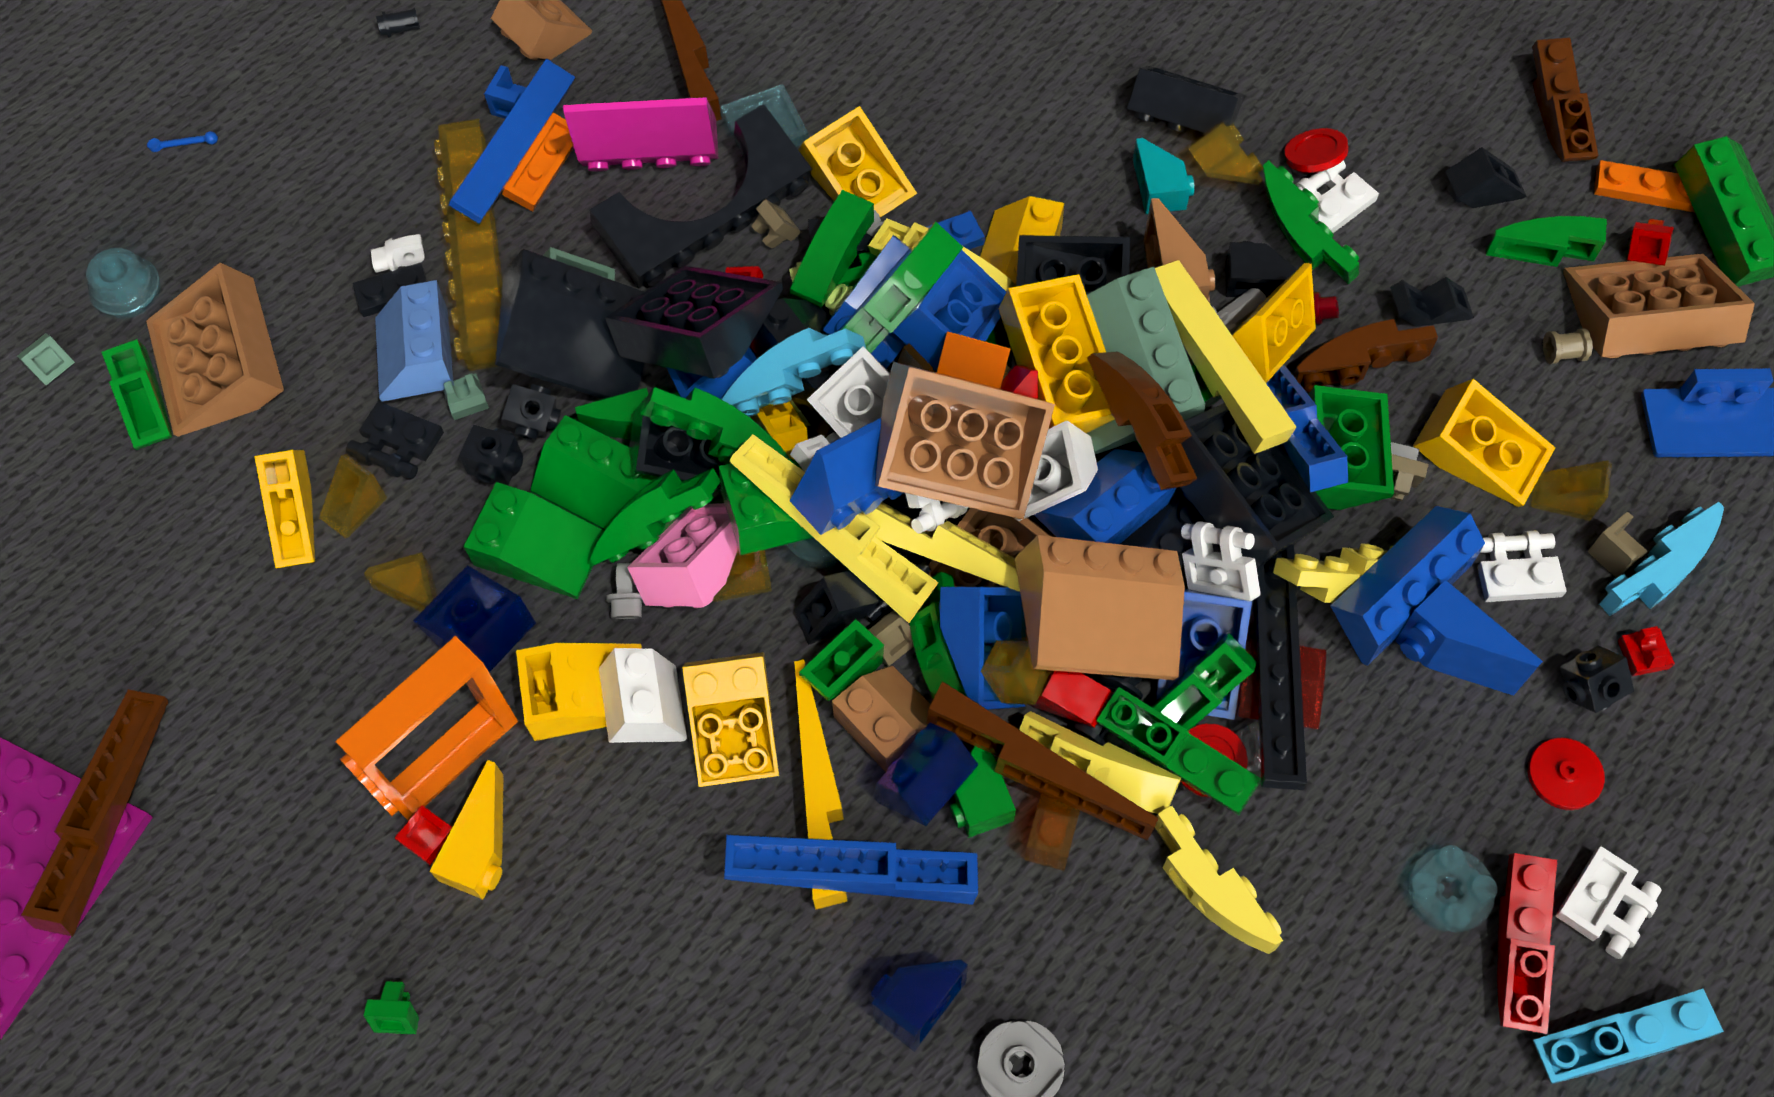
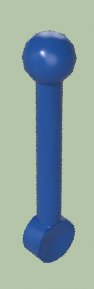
[147,131,218,152]

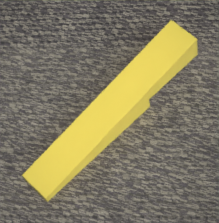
[1155,260,1296,454]
[729,434,939,623]
[862,502,1020,592]

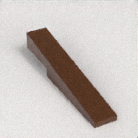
[660,0,722,121]
[926,681,1158,840]
[21,689,168,937]

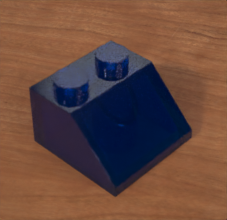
[413,565,536,673]
[873,723,978,826]
[871,959,968,1052]

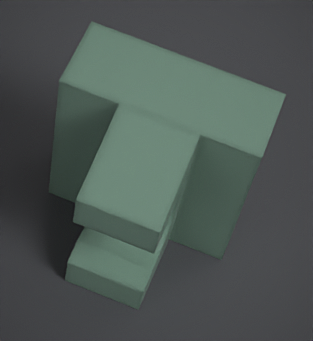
[17,333,75,385]
[443,373,489,420]

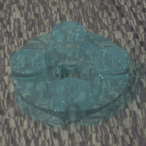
[1408,845,1497,932]

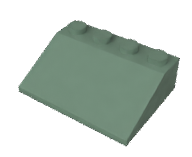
[1086,266,1205,454]

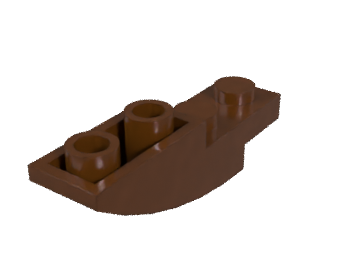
[1532,37,1599,162]
[1294,319,1438,392]
[1087,351,1197,490]

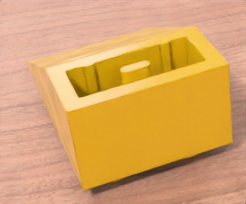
[516,643,642,741]
[682,652,779,787]

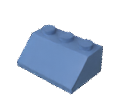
[375,280,454,402]

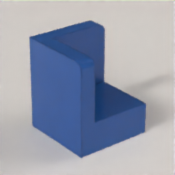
[484,65,527,119]

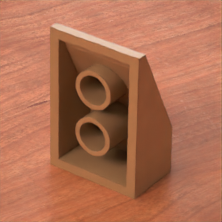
[1143,198,1215,303]

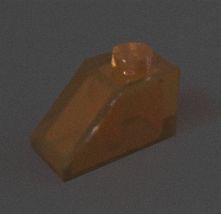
[1024,793,1080,871]

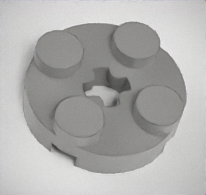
[977,1021,1065,1097]

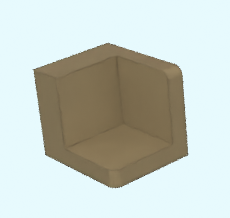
[1588,512,1647,578]

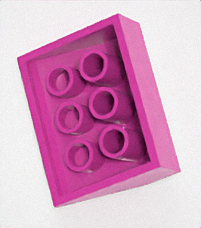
[563,97,718,172]

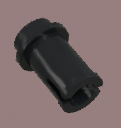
[376,8,420,38]

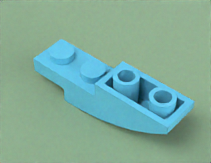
[722,328,866,417]
[1599,502,1724,616]
[1533,989,1724,1084]

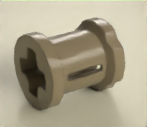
[1543,328,1593,364]

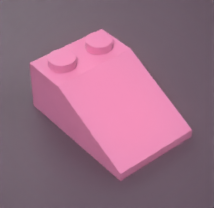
[627,503,738,608]

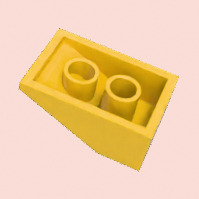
[798,106,917,218]
[1413,379,1555,507]

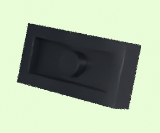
[352,262,428,317]

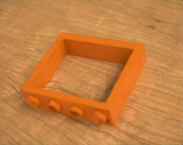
[335,636,518,821]

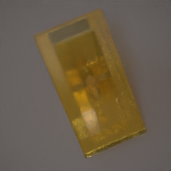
[319,454,387,538]
[1531,460,1612,521]
[713,549,772,602]
[364,552,442,620]

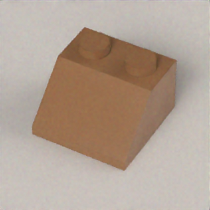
[491,0,592,60]
[832,666,938,773]

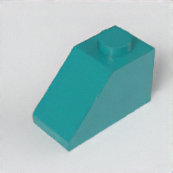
[1133,138,1194,214]

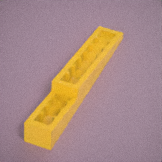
[794,659,847,910]

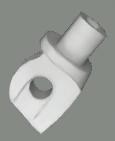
[371,234,425,273]

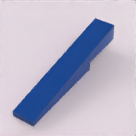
[448,59,575,224]
[1265,364,1348,492]
[724,835,978,905]

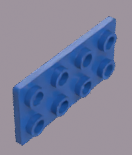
[1641,368,1774,457]

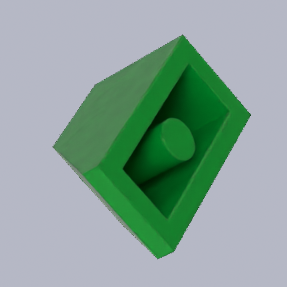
[799,619,884,701]
[949,746,1016,838]

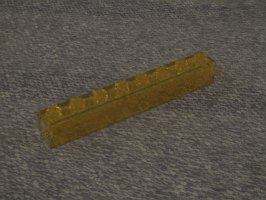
[434,119,503,371]

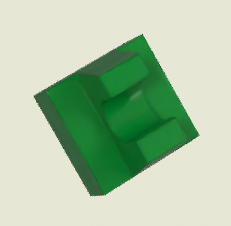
[363,981,419,1034]

